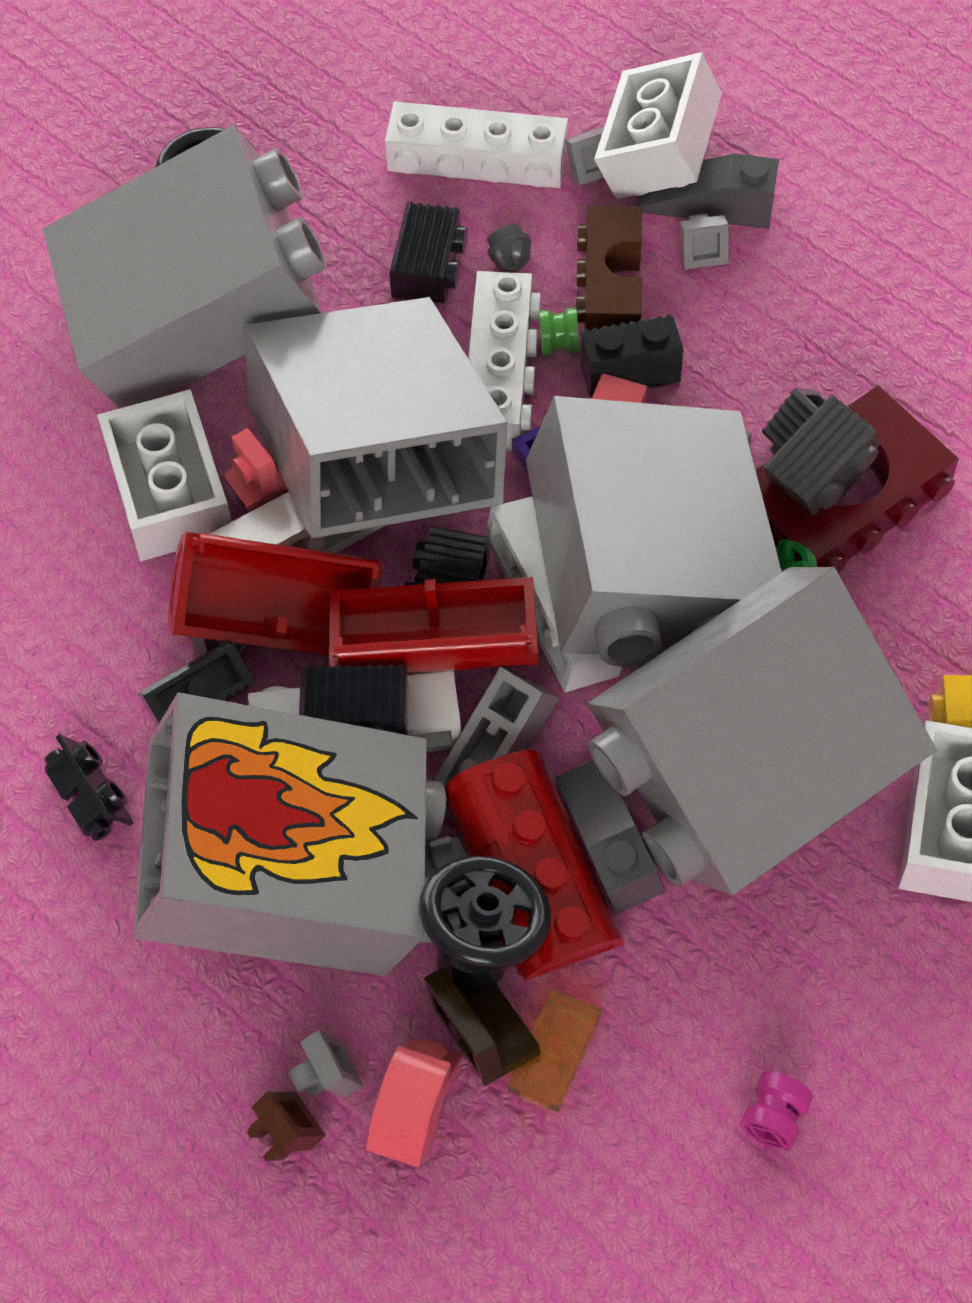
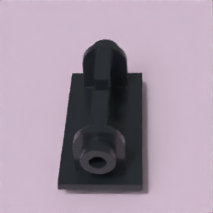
[44,734,134,841]

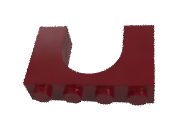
[756,385,959,573]

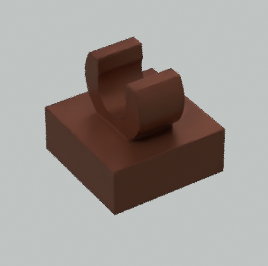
[247,1091,326,1162]

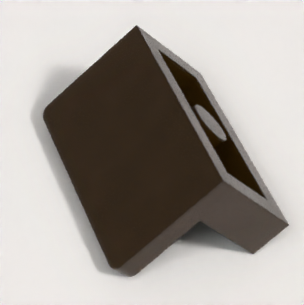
[424,967,541,1086]

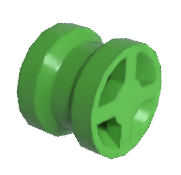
[539,307,579,356]

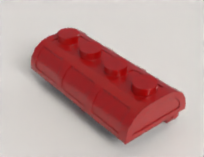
[168,532,383,655]
[329,577,539,675]
[444,749,624,981]

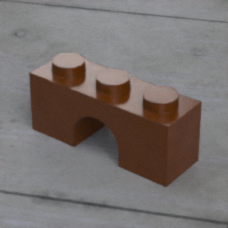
[576,205,642,331]

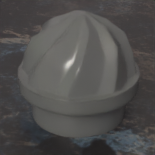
[487,224,531,271]

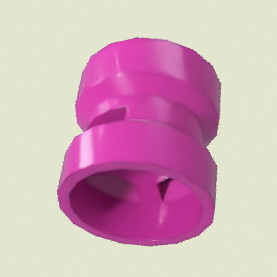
[740,1071,814,1150]

